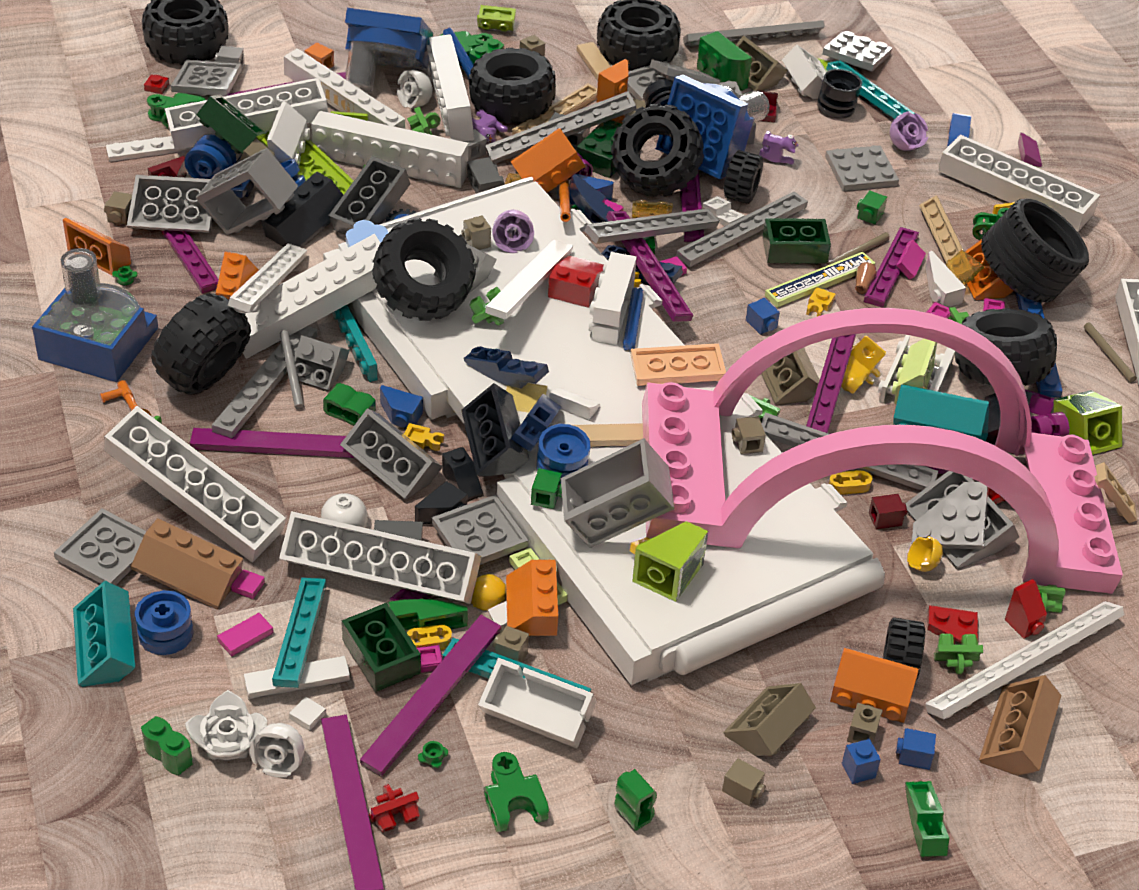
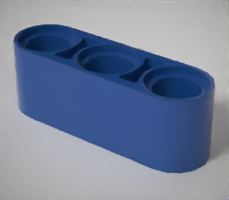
[947,113,972,147]

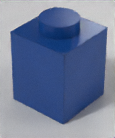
[746,298,780,335]
[895,728,936,770]
[842,739,881,784]

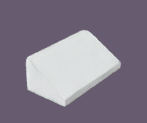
[549,388,600,420]

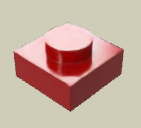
[144,74,169,94]

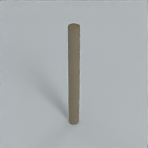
[827,232,890,266]
[1084,322,1137,383]

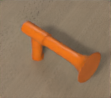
[100,380,151,416]

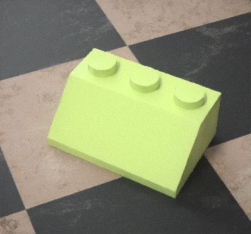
[892,339,937,404]

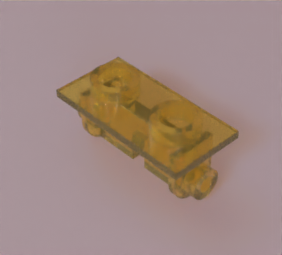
[632,200,673,218]

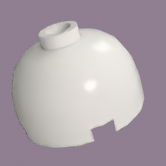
[397,70,433,108]
[321,493,368,528]
[249,723,305,778]

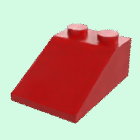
[548,256,604,308]

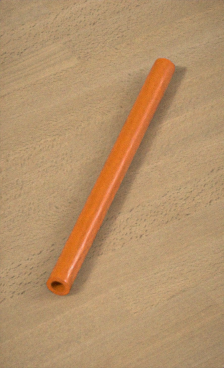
[559,179,571,222]

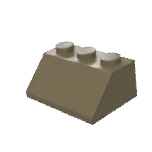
[736,35,788,93]
[762,348,820,405]
[723,683,816,756]

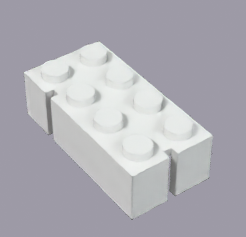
[588,252,637,345]
[478,658,597,749]

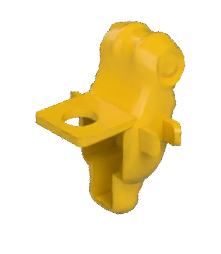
[841,336,886,394]

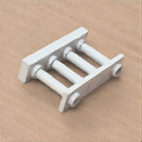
[878,335,955,403]

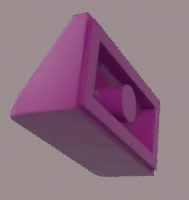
[1018,132,1042,167]
[1025,389,1054,416]

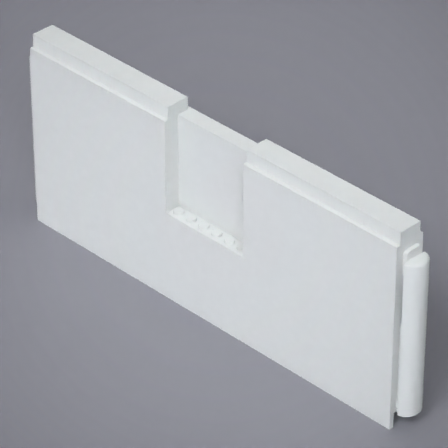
[323,177,885,685]

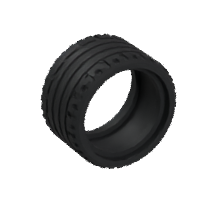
[981,199,1089,303]

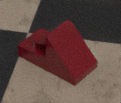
[757,91,778,123]
[147,156,187,178]

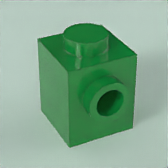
[856,190,887,225]
[531,468,562,509]

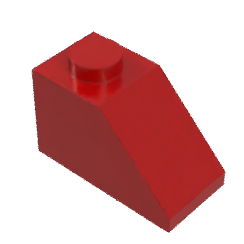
[1005,579,1047,639]

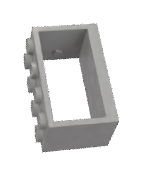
[195,148,298,235]
[561,438,675,548]

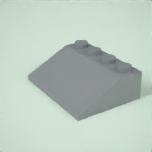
[127,175,214,233]
[905,471,1019,569]

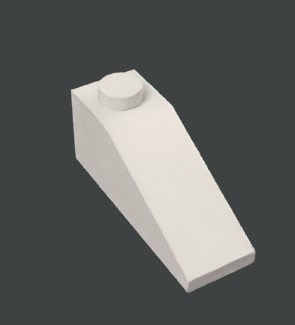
[925,251,966,307]

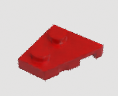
[927,605,978,644]

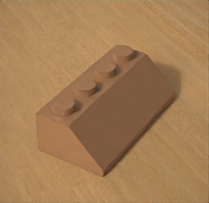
[131,518,243,609]
[979,675,1062,776]

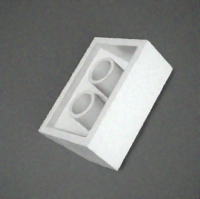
[782,45,827,99]
[267,101,310,166]

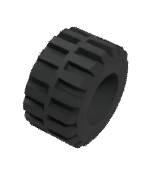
[724,150,763,204]
[883,617,926,682]

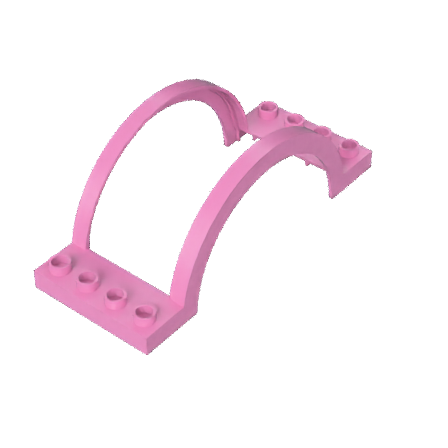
[642,308,1123,594]

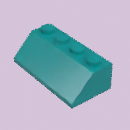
[893,384,989,441]
[73,580,135,687]

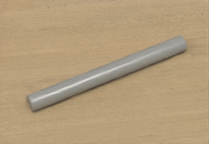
[280,330,304,409]

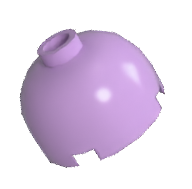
[889,111,928,151]
[492,209,534,253]

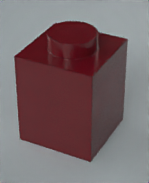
[869,494,907,530]

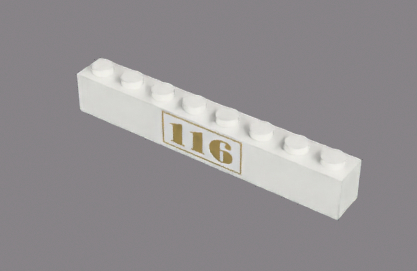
[284,48,405,129]

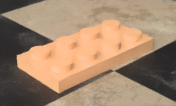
[630,343,726,386]

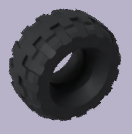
[142,0,229,65]
[597,0,681,71]
[469,47,556,124]
[611,103,704,197]
[372,218,476,321]
[151,293,251,395]
[955,308,1057,386]

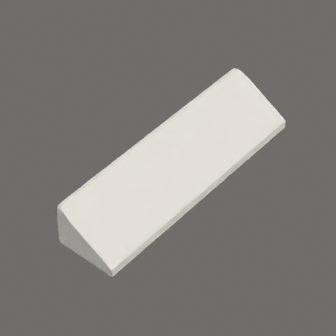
[244,656,350,699]

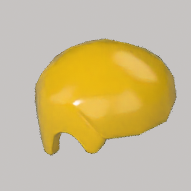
[907,536,943,572]
[471,574,506,611]

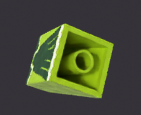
[1054,390,1122,455]
[632,521,708,602]

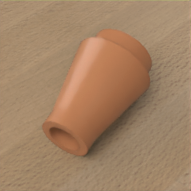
[855,262,877,293]

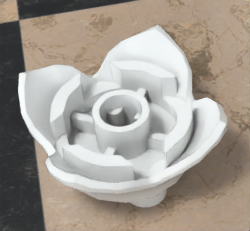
[185,690,268,760]

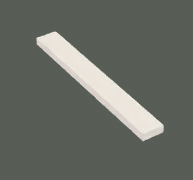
[485,240,573,319]

